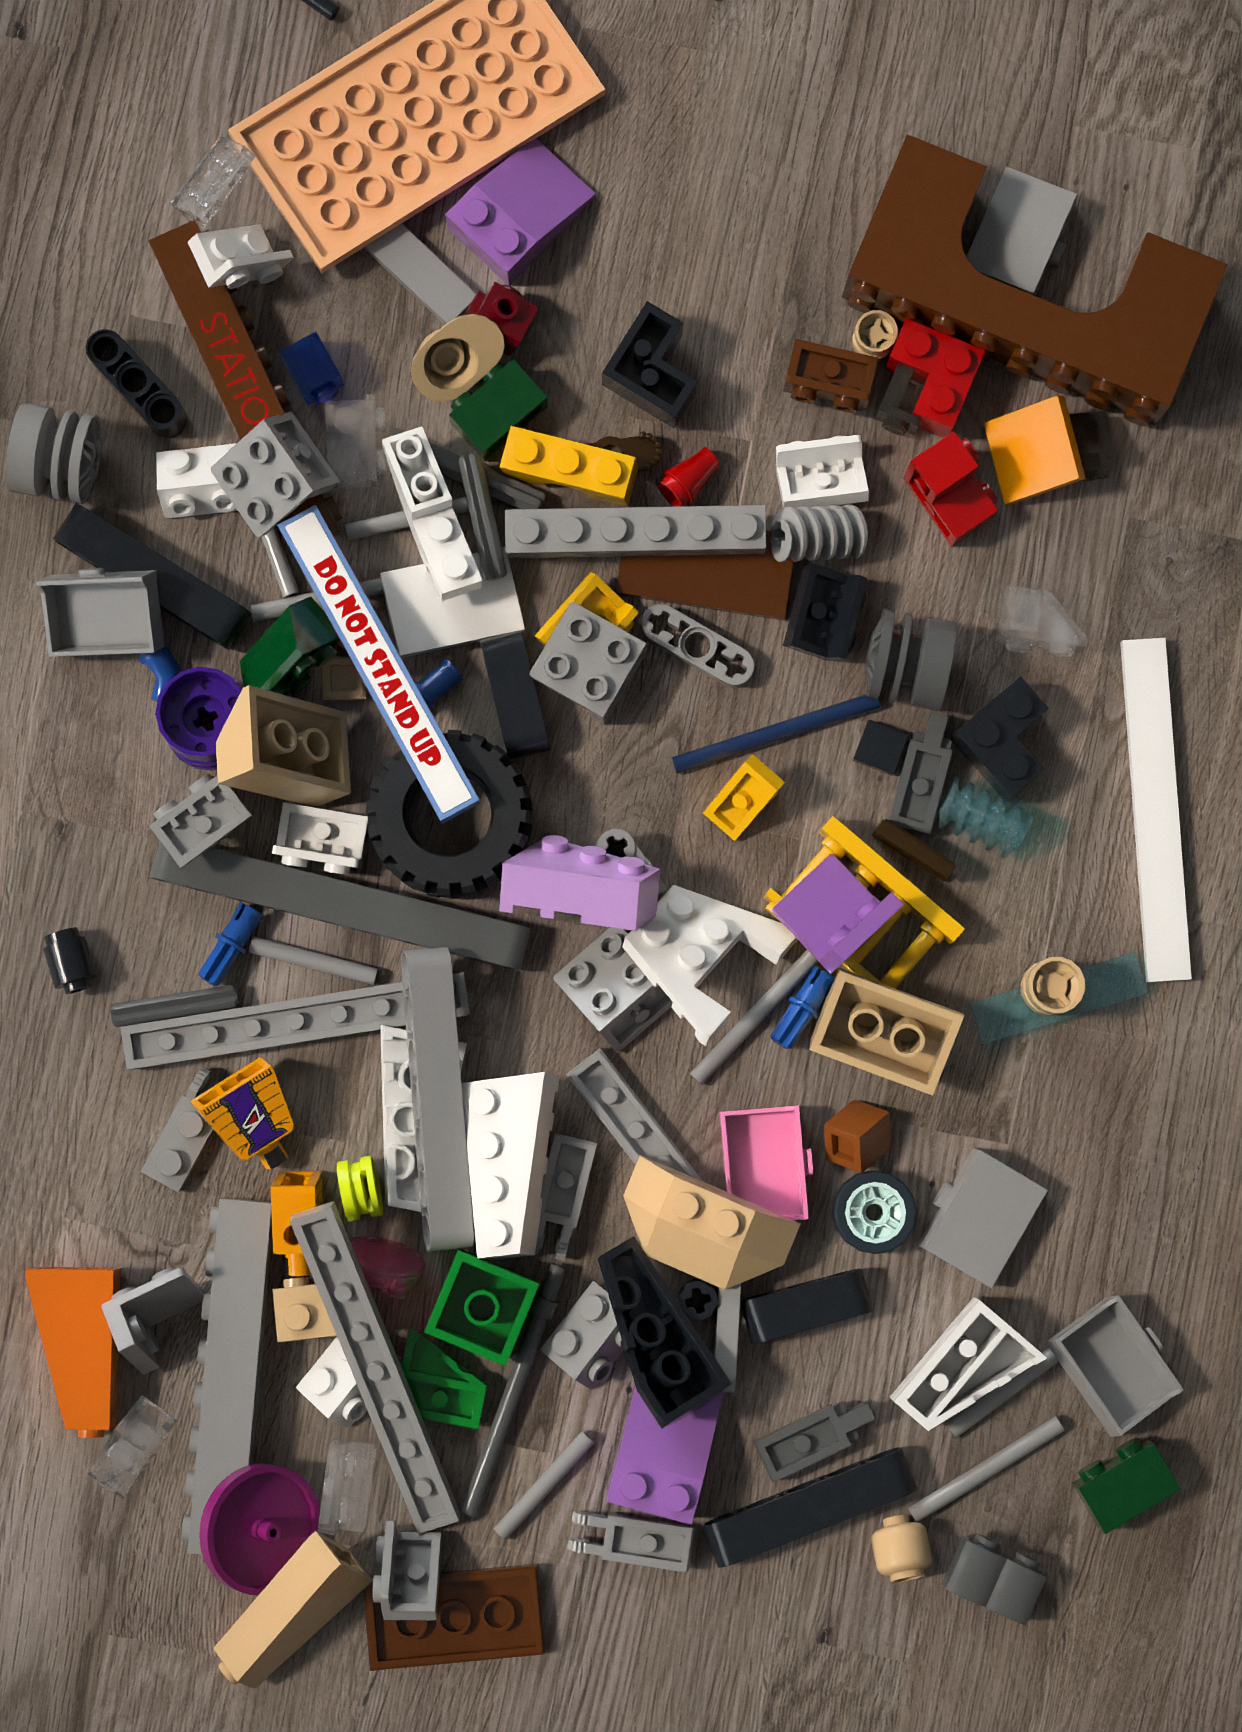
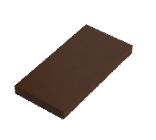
[616,530,793,621]
[363,1563,545,1671]

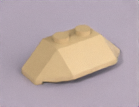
[623,1155,801,1290]

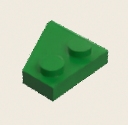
[401,1328,487,1429]

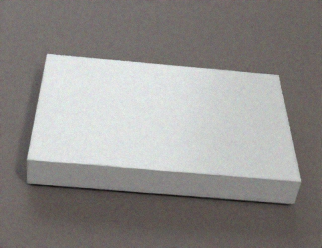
[380,547,525,658]

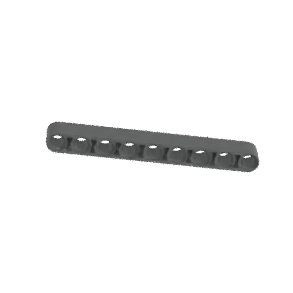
[149,840,532,971]

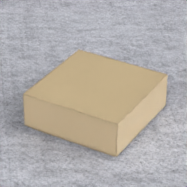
[322,657,367,702]

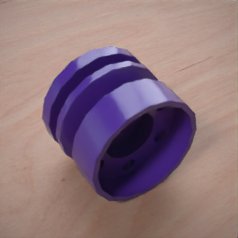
[155,667,242,771]

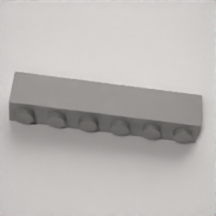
[505,505,766,558]

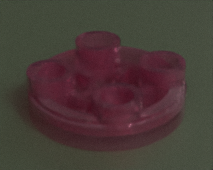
[349,1236,425,1299]

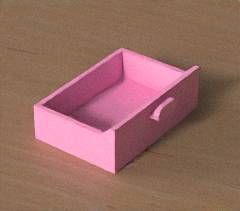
[719,1106,813,1220]

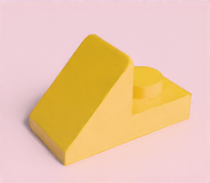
[703,754,785,841]

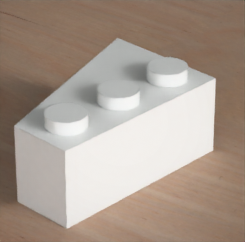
[890,1297,1047,1431]

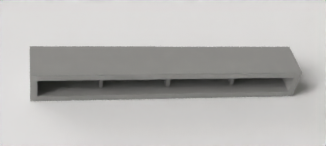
[181,1198,273,1555]

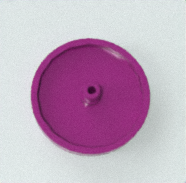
[199,1463,322,1596]

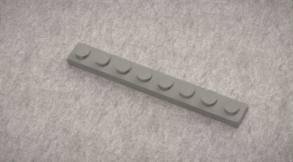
[120,972,471,1070]
[290,1201,461,1534]

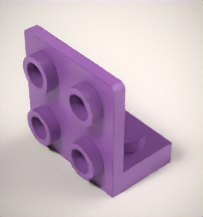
[772,854,904,974]

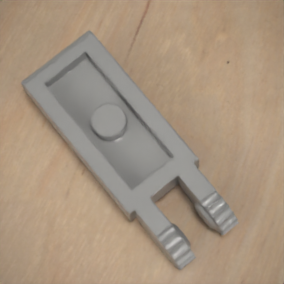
[140,1066,214,1192]
[535,1133,597,1261]
[567,1511,695,1572]

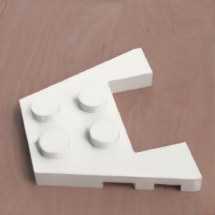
[622,885,797,1046]

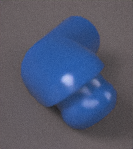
[138,646,180,702]

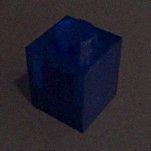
[279,331,344,406]

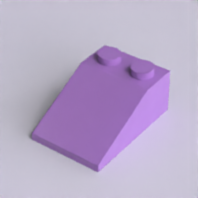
[445,139,596,286]
[606,1386,724,1525]

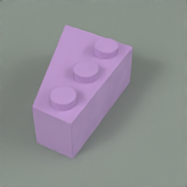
[499,835,660,931]

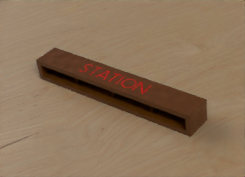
[148,220,343,537]

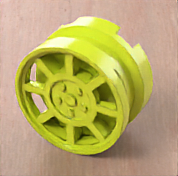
[337,1155,384,1222]

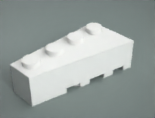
[461,1072,560,1260]

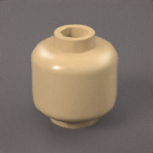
[871,1515,933,1583]

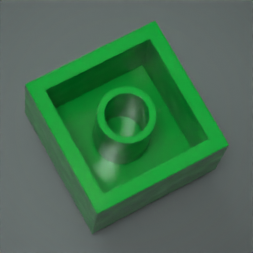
[424,1248,540,1366]

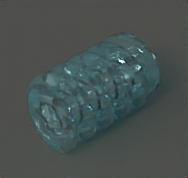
[938,776,1035,859]

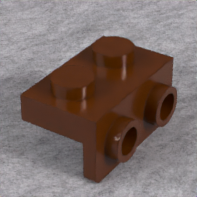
[783,339,878,413]

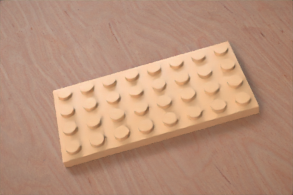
[228,0,606,274]

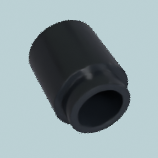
[43,927,97,994]

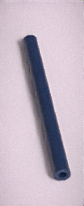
[672,694,880,774]

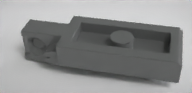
[888,712,952,835]
[753,1400,876,1483]

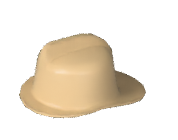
[411,314,505,402]

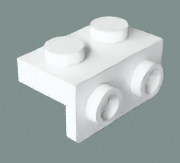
[776,435,869,509]
[156,443,238,518]
[272,802,368,875]
[296,1337,402,1428]

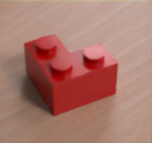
[885,318,985,438]
[903,431,998,547]

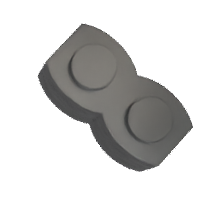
[941,1533,1047,1626]

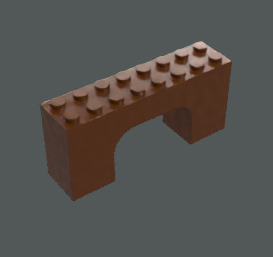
[842,134,1228,426]

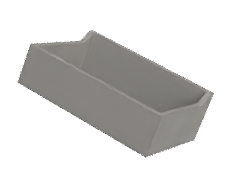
[966,166,1077,296]
[36,568,165,657]
[917,1148,1048,1288]
[1046,1295,1184,1437]

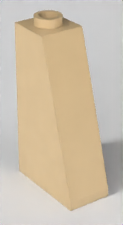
[213,1531,373,1689]

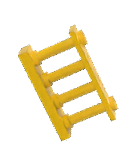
[763,816,965,989]

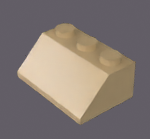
[216,685,351,807]
[809,968,964,1096]

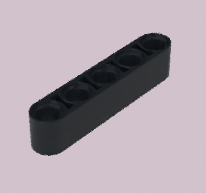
[53,503,252,650]
[702,1447,917,1568]

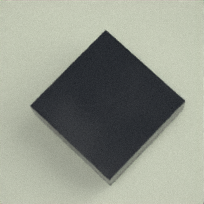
[852,720,908,776]

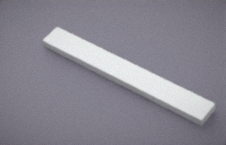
[1120,638,1192,983]

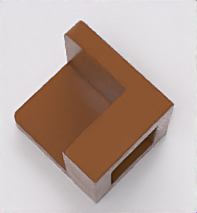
[824,1100,891,1173]

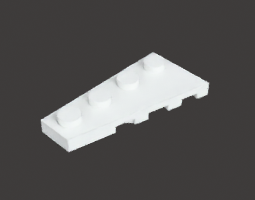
[380,1025,467,1212]

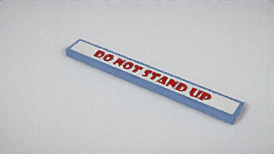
[278,505,481,824]

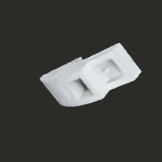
[382,426,483,601]

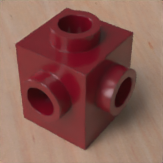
[466,282,539,356]

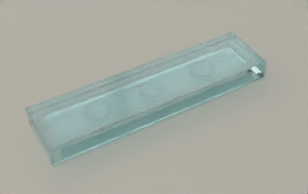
[969,952,1148,1045]

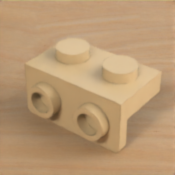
[272,1277,337,1343]

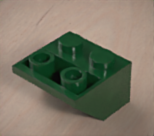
[240,596,340,696]

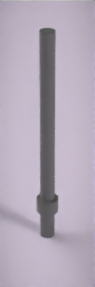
[460,1263,567,1517]

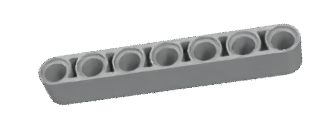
[401,947,474,1252]

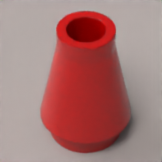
[658,447,720,507]

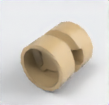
[1020,957,1085,1016]

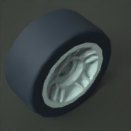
[832,1170,917,1254]

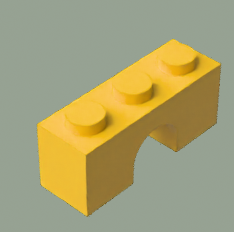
[500,426,639,507]

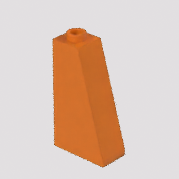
[25,1267,120,1438]

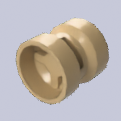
[852,310,898,361]

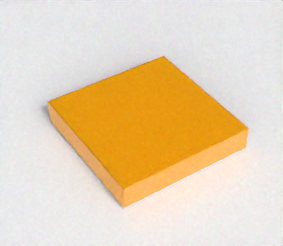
[983,395,1086,505]

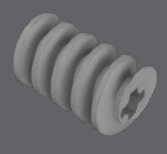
[770,504,868,562]

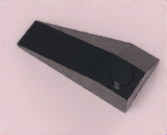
[598,1236,732,1429]

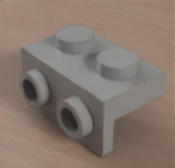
[540,1281,624,1390]
[373,1520,442,1620]

